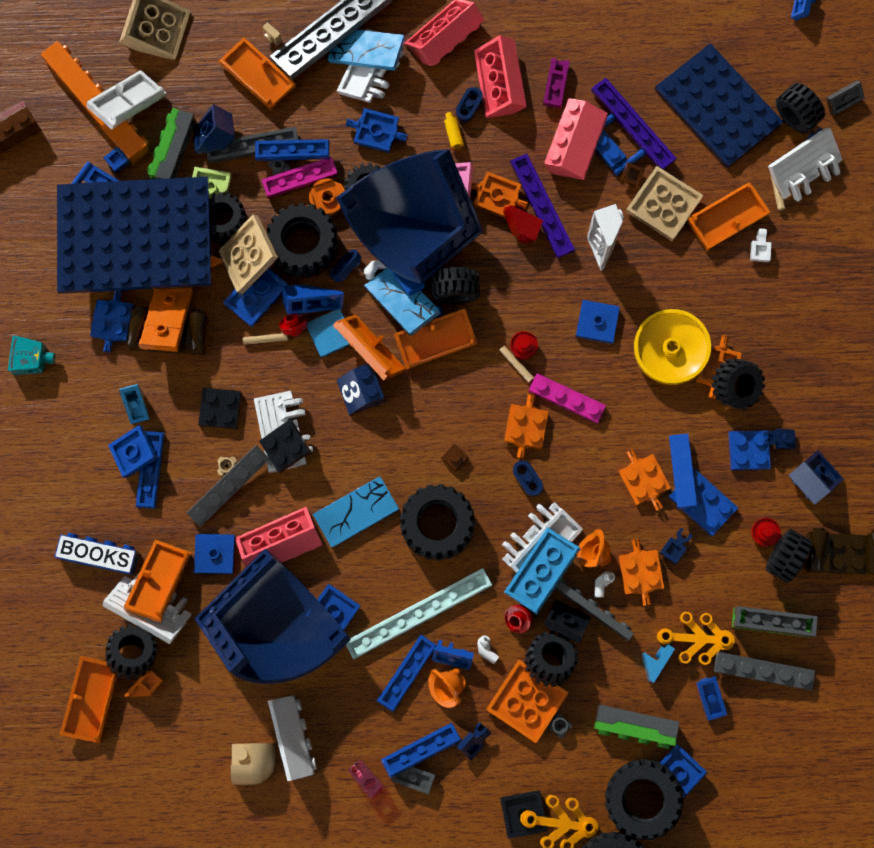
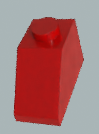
[503,205,543,244]

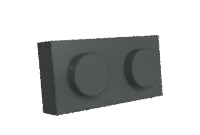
[826,81,865,115]
[391,767,435,794]

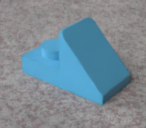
[119,384,149,424]
[642,645,675,683]

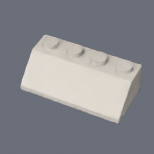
[587,204,624,271]
[268,695,317,781]

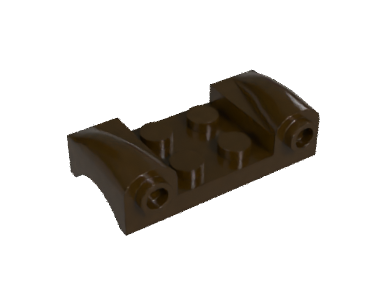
[127,306,209,355]
[806,528,874,575]

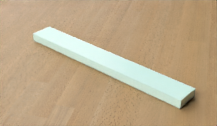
[346,568,492,660]

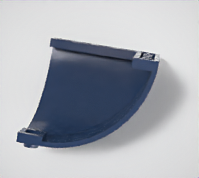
[336,149,484,283]
[194,549,351,684]

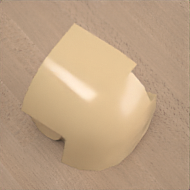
[231,743,275,785]

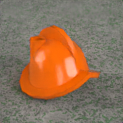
[576,529,612,568]
[428,669,466,708]

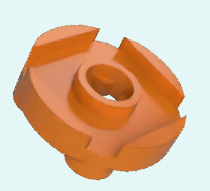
[309,179,345,216]

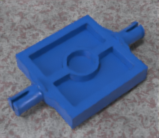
[346,108,408,153]
[90,290,135,353]

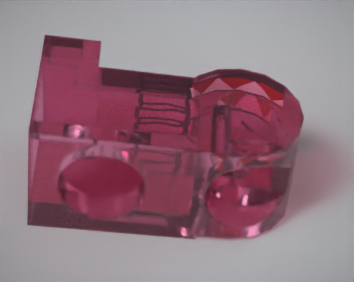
[348,759,386,799]

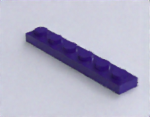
[591,78,677,170]
[510,153,575,259]

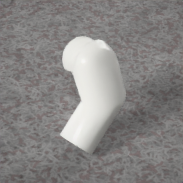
[364,260,387,280]
[595,571,615,598]
[477,635,499,664]

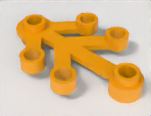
[657,612,735,665]
[520,795,598,848]

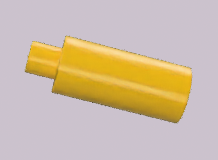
[444,112,464,150]

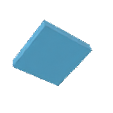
[307,308,350,358]

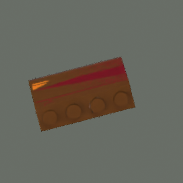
[0,100,41,154]

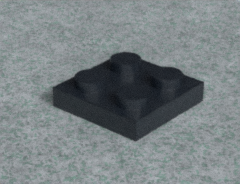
[198,388,242,430]
[259,419,312,473]
[544,599,591,643]
[500,790,548,839]

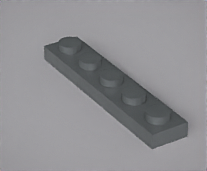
[207,127,298,164]
[187,445,269,527]
[555,578,634,641]
[714,652,815,690]

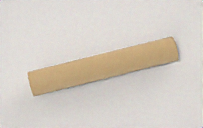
[770,173,785,211]
[243,333,288,345]
[499,345,534,383]

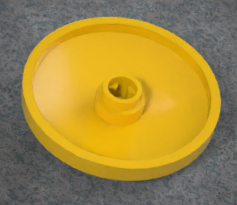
[634,309,711,385]

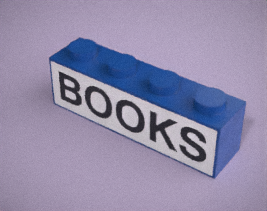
[54,532,140,576]

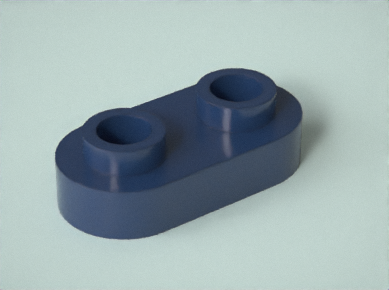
[456,87,483,122]
[330,249,362,282]
[513,461,543,497]

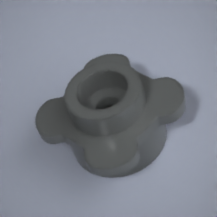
[268,160,290,175]
[548,714,572,738]

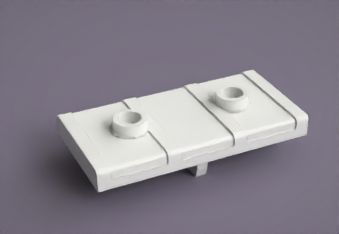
[86,70,166,129]

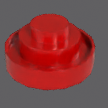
[279,314,308,337]
[510,331,538,360]
[751,518,781,547]
[504,604,533,634]

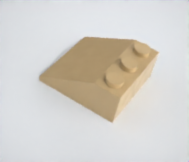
[119,0,191,60]

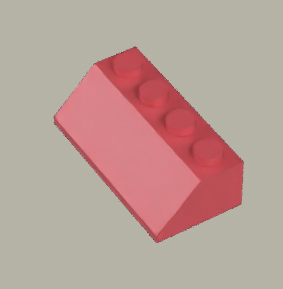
[404,0,485,66]
[474,35,527,118]
[544,99,608,180]
[235,507,322,567]

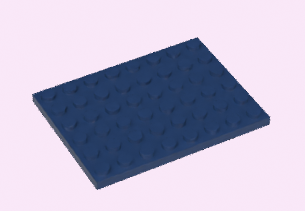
[57,176,212,294]

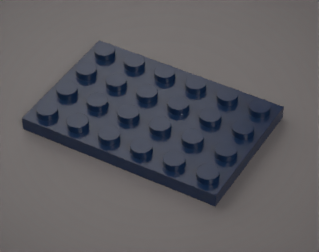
[655,43,783,168]

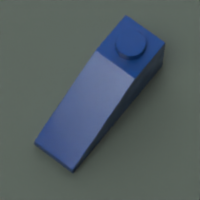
[283,284,344,315]

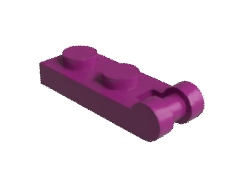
[543,58,570,109]

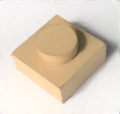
[262,22,282,47]

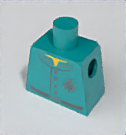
[8,335,56,375]

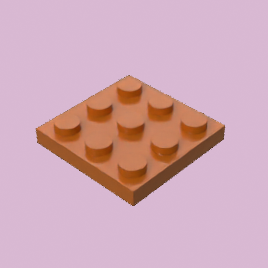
[486,659,569,743]

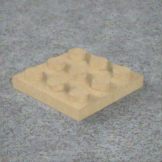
[626,166,704,242]
[219,214,278,294]

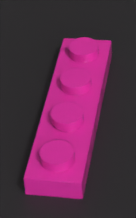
[262,157,338,199]
[528,373,606,424]

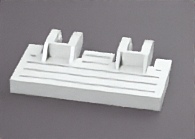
[337,29,404,103]
[768,127,843,202]
[254,391,313,473]
[502,502,583,573]
[102,574,192,644]

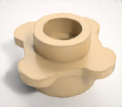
[217,457,237,476]

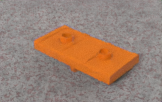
[218,37,296,111]
[687,183,771,251]
[139,287,193,352]
[394,309,478,370]
[333,314,406,381]
[124,540,192,623]
[60,656,117,743]

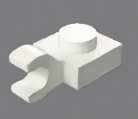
[750,229,771,263]

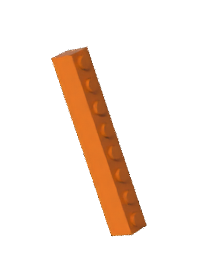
[40,41,150,165]

